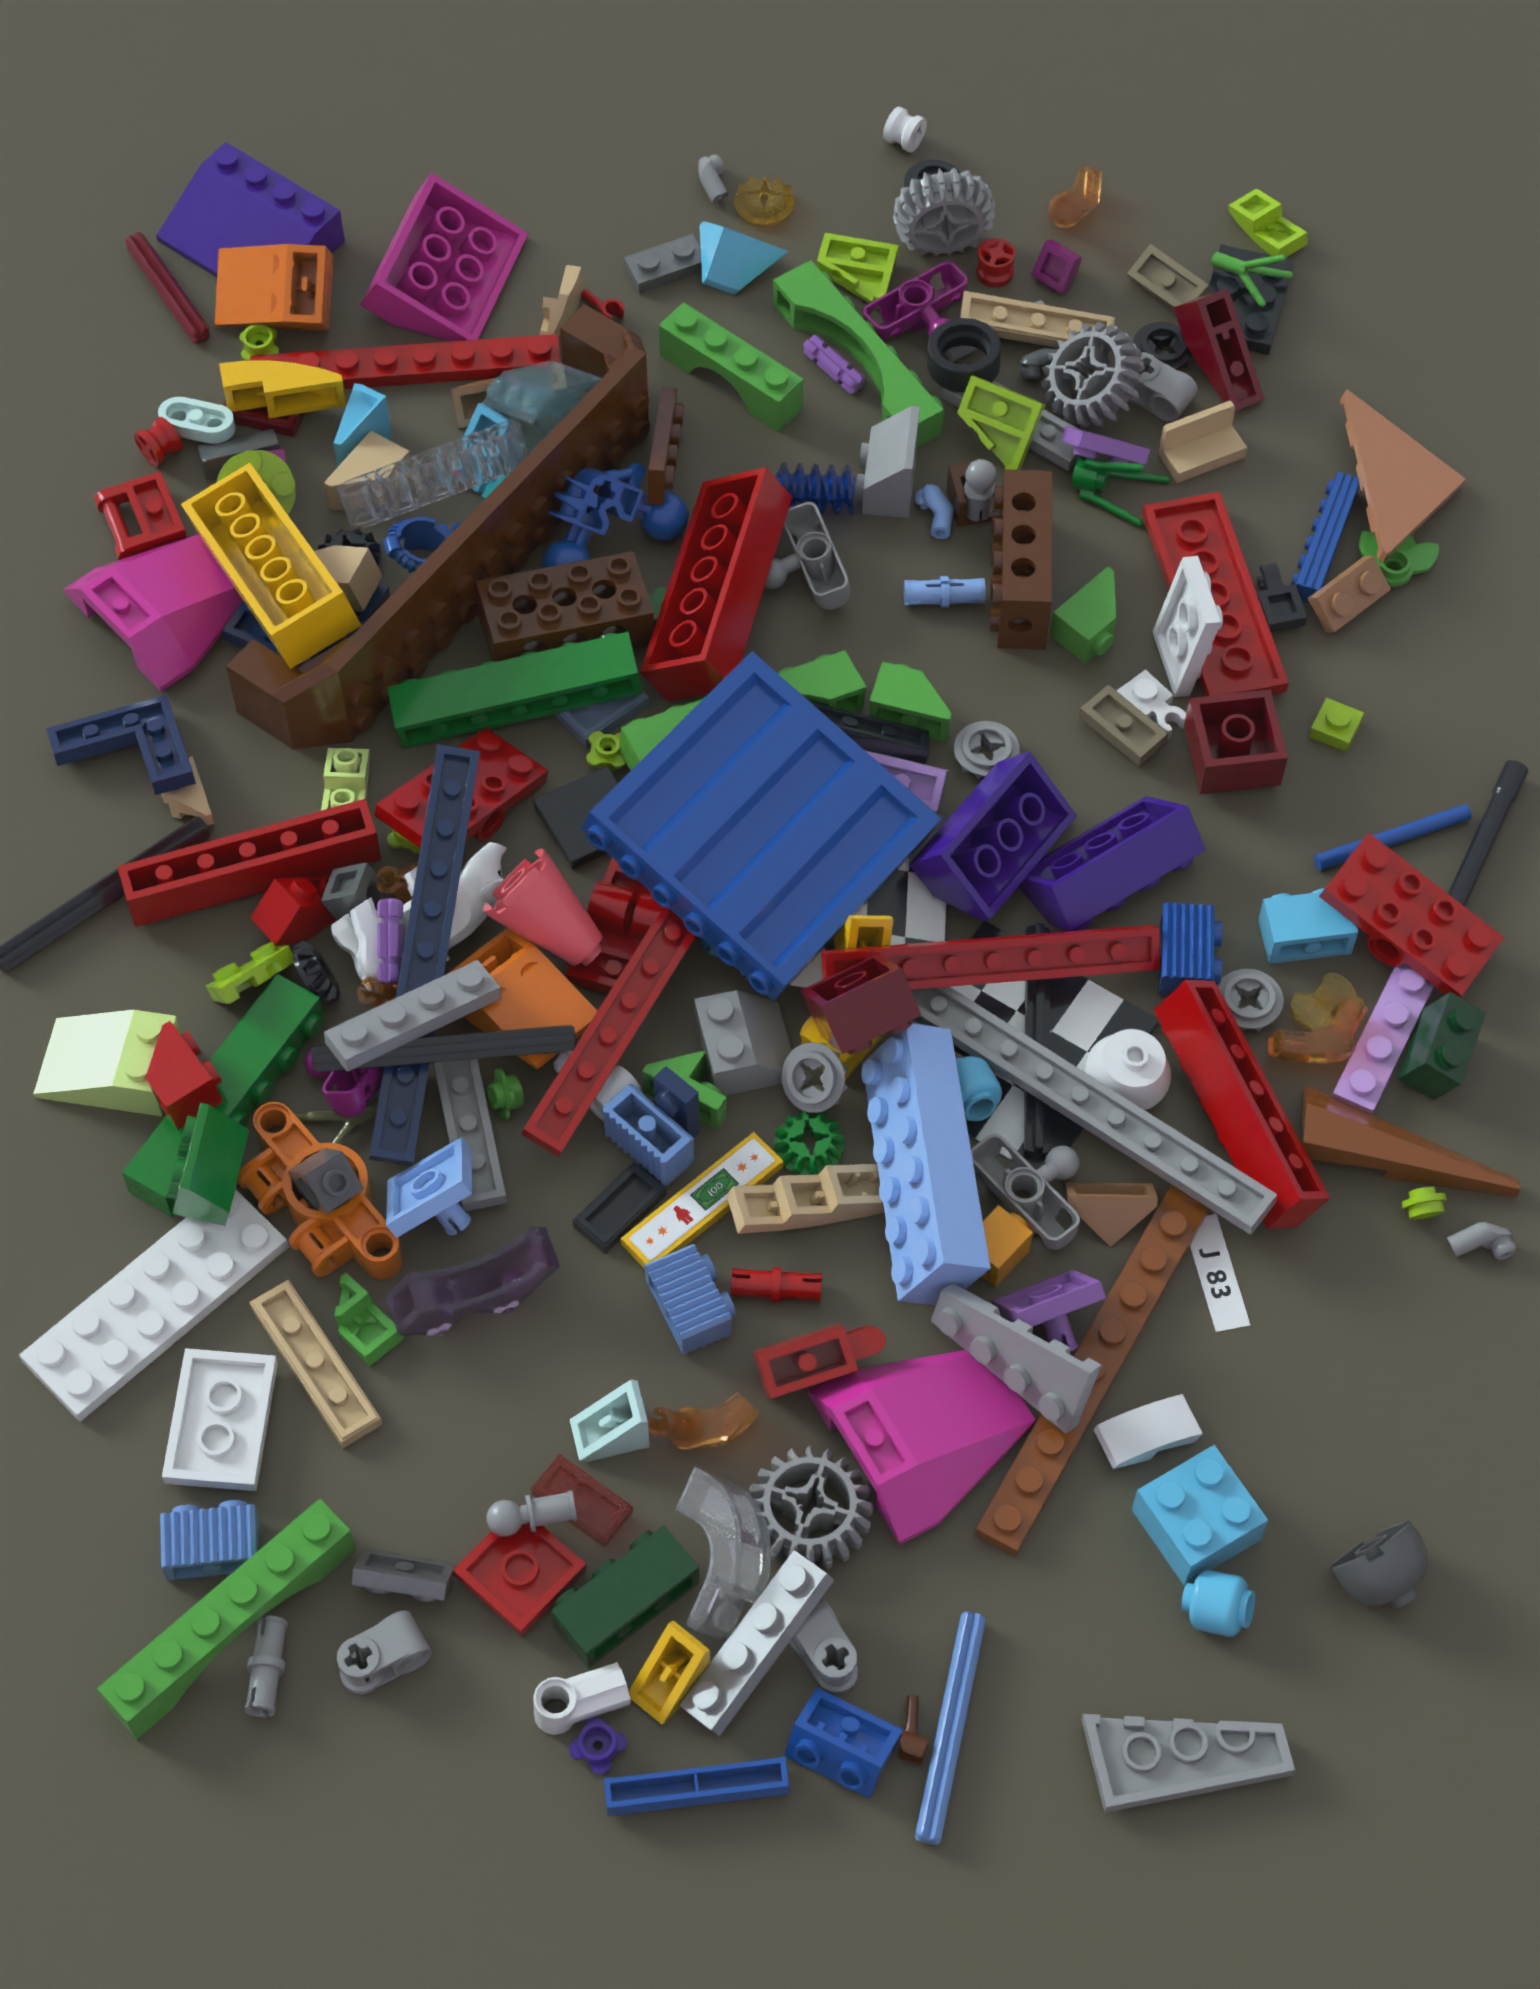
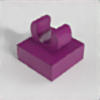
[1031,239,1082,293]

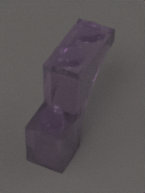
[385,1227,560,1336]

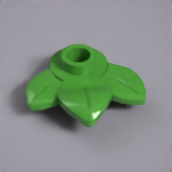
[1359,531,1439,586]

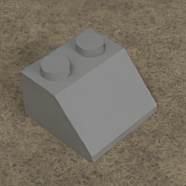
[855,406,920,518]
[694,990,792,1096]

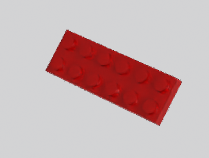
[1142,492,1289,696]

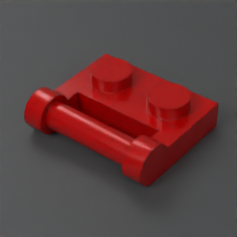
[94,471,187,560]

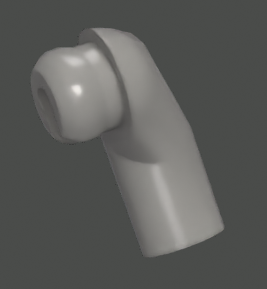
[698,154,728,203]
[1447,1222,1516,1260]

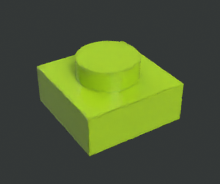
[1309,697,1364,752]

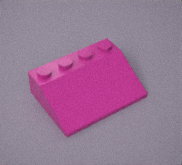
[360,172,528,342]

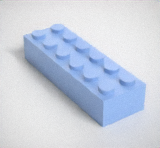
[861,1023,991,1306]

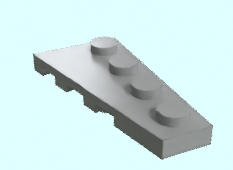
[931,1283,1102,1434]
[1081,1714,1295,1813]

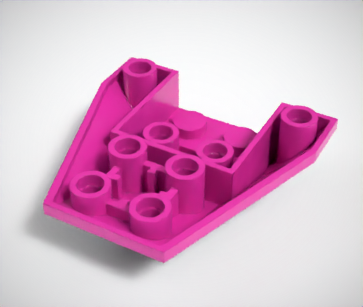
[64,534,244,692]
[808,1350,1036,1546]

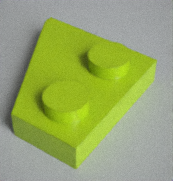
[817,233,899,309]
[957,376,1046,470]
[206,942,294,1004]

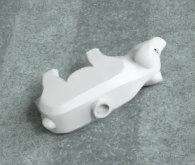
[331,842,507,992]

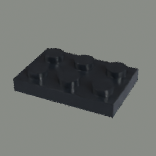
[1208,244,1295,355]

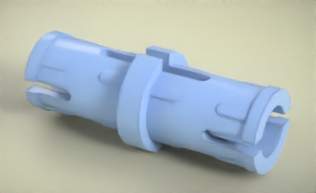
[903,576,986,608]

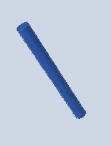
[1313,804,1471,871]

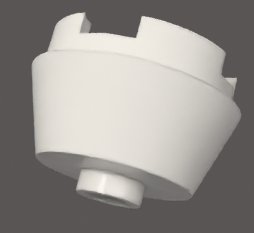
[1085,1029,1171,1110]

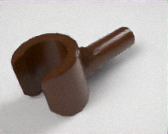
[898,1695,929,1766]

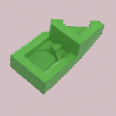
[334,1272,405,1367]

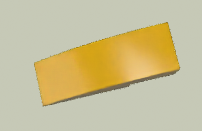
[219,360,346,418]

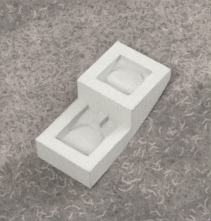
[1093,1394,1203,1469]

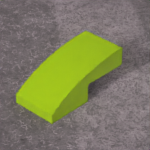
[1228,188,1308,257]

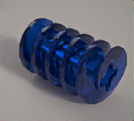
[776,462,855,516]

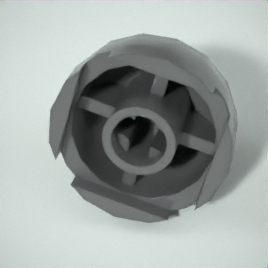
[1331,1520,1429,1609]

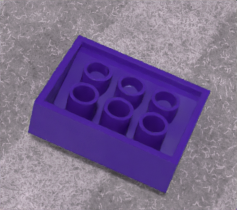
[156,142,345,277]

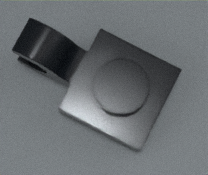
[1257,563,1308,633]

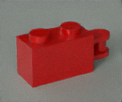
[752,1324,886,1399]

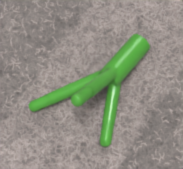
[1211,252,1293,307]

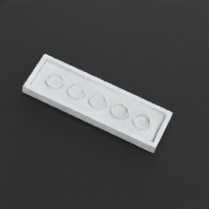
[19,1189,289,1422]

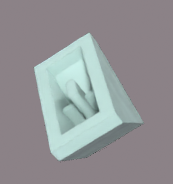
[569,1380,650,1462]

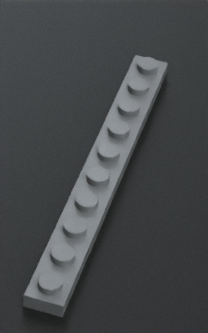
[911,987,1277,1235]

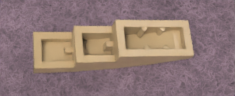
[726,1164,884,1234]

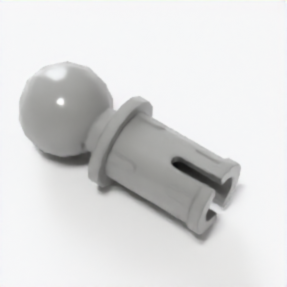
[964,459,997,522]
[486,1490,577,1537]

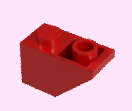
[250,876,337,946]
[145,1021,224,1130]

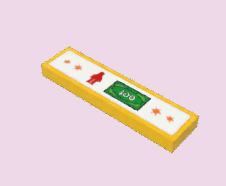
[621,1132,783,1269]

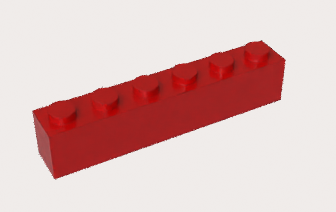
[117,799,381,927]
[1154,980,1330,1229]

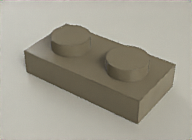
[1127,244,1211,310]
[1079,684,1169,766]

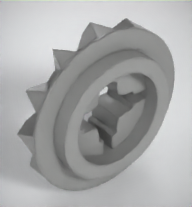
[954,721,1020,780]
[1217,969,1284,1033]
[782,1042,848,1113]

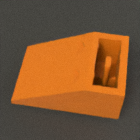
[215,244,333,332]
[447,928,597,1070]

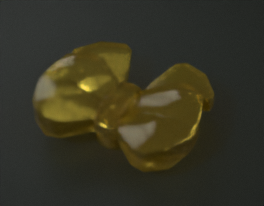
[1289,973,1364,1038]

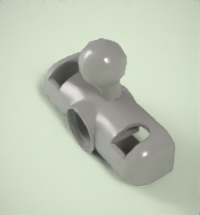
[764,502,851,610]
[971,1134,1080,1251]

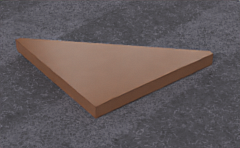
[1340,389,1466,563]

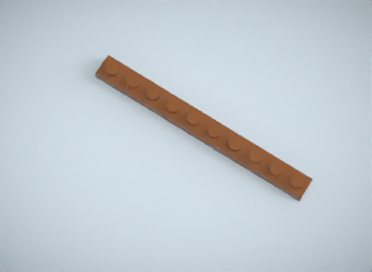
[975,1184,1210,1557]

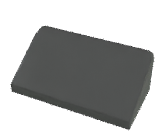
[197,429,280,479]

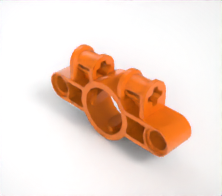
[237,1102,403,1280]

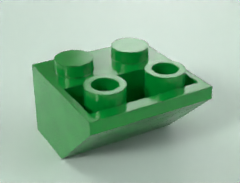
[167,1103,249,1226]

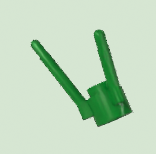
[1071,458,1170,527]

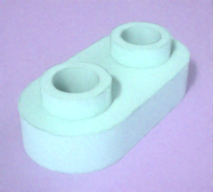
[158,397,236,444]

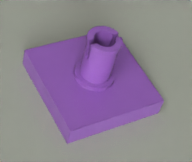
[991,1269,1106,1352]

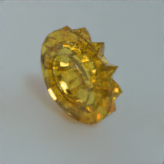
[734,174,794,225]

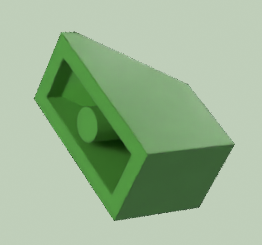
[1050,567,1116,664]
[869,662,952,743]

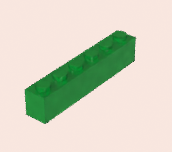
[387,632,643,749]
[122,974,325,1217]

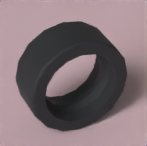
[927,318,1001,392]

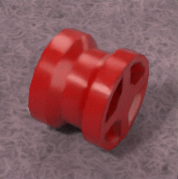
[976,238,1016,288]
[134,417,183,467]

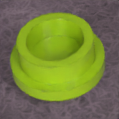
[1401,1187,1447,1220]

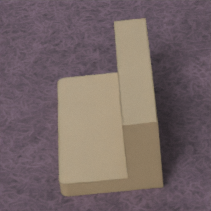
[1158,401,1247,483]

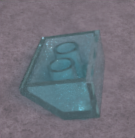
[483,360,602,440]

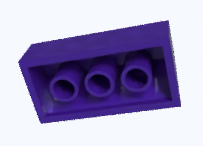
[909,751,1077,922]
[1018,796,1206,931]

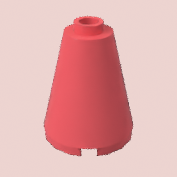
[483,849,603,966]

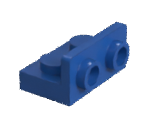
[785,1687,903,1798]

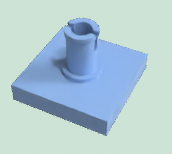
[386,1137,472,1238]

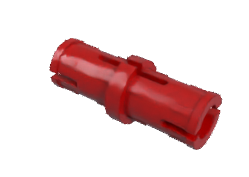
[730,1267,822,1303]

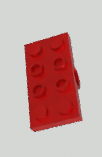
[374,728,549,848]
[1319,832,1505,998]
[566,858,663,994]

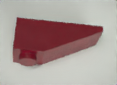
[1173,288,1265,411]

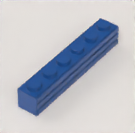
[1291,472,1360,603]
[604,1756,789,1816]

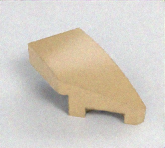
[540,265,583,336]
[161,756,214,826]

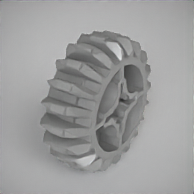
[893,167,996,257]
[1040,322,1145,429]
[747,1445,873,1570]

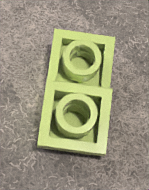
[321,748,370,811]

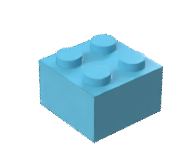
[1132,1445,1268,1586]

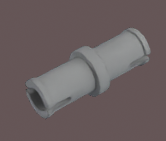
[244,1615,288,1718]

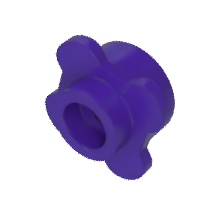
[569,1717,627,1775]

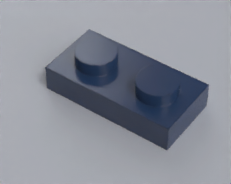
[654,1066,700,1138]

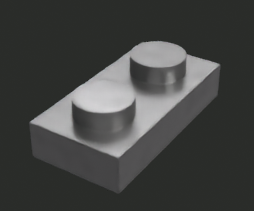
[624,234,702,294]
[352,1548,456,1602]

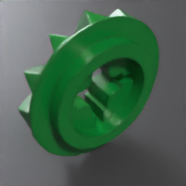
[774,1111,844,1175]

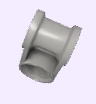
[1128,352,1198,423]
[789,1597,858,1695]
[336,1610,433,1694]

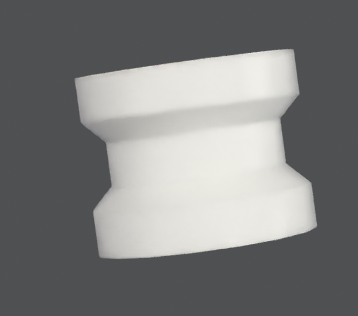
[883,106,927,153]

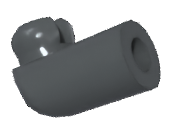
[1019,348,1058,380]

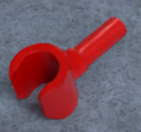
[581,289,624,321]

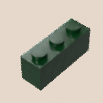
[551,1525,700,1668]

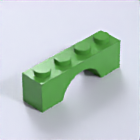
[659,302,803,432]

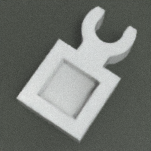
[1117,669,1186,740]

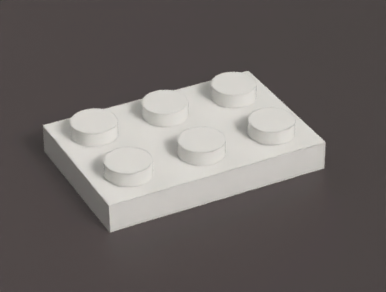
[1152,556,1223,697]
[162,1348,278,1491]

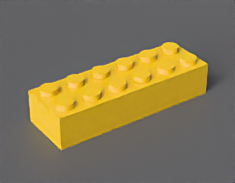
[181,463,362,669]

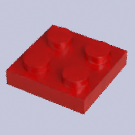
[453,1504,587,1637]

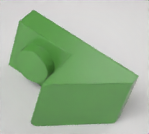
[642,1051,727,1130]

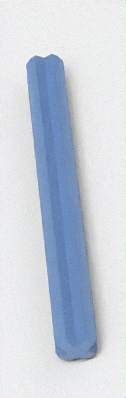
[915,1611,986,1845]

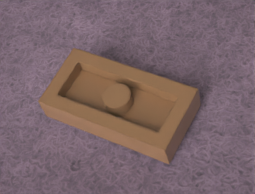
[1308,555,1391,633]

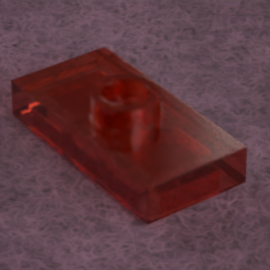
[531,1454,633,1548]

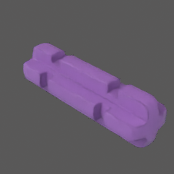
[803,335,865,394]
[377,898,403,984]

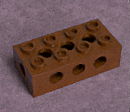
[990,469,1052,650]
[476,551,654,661]

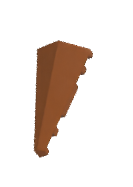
[1300,1086,1520,1197]

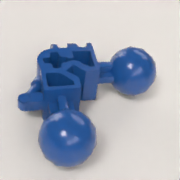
[541,463,689,568]

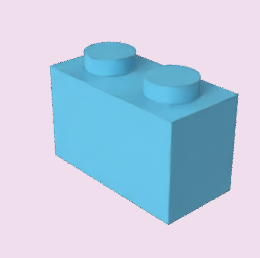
[1258,888,1358,964]

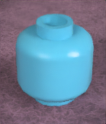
[956,1056,1002,1122]
[1182,1570,1255,1637]

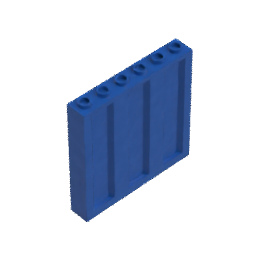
[581,651,942,1001]

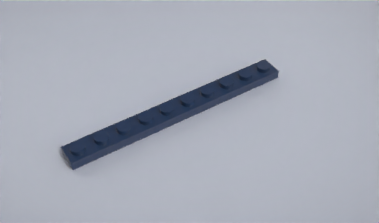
[369,744,480,1166]

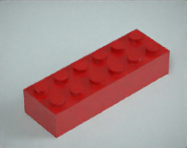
[640,467,792,701]

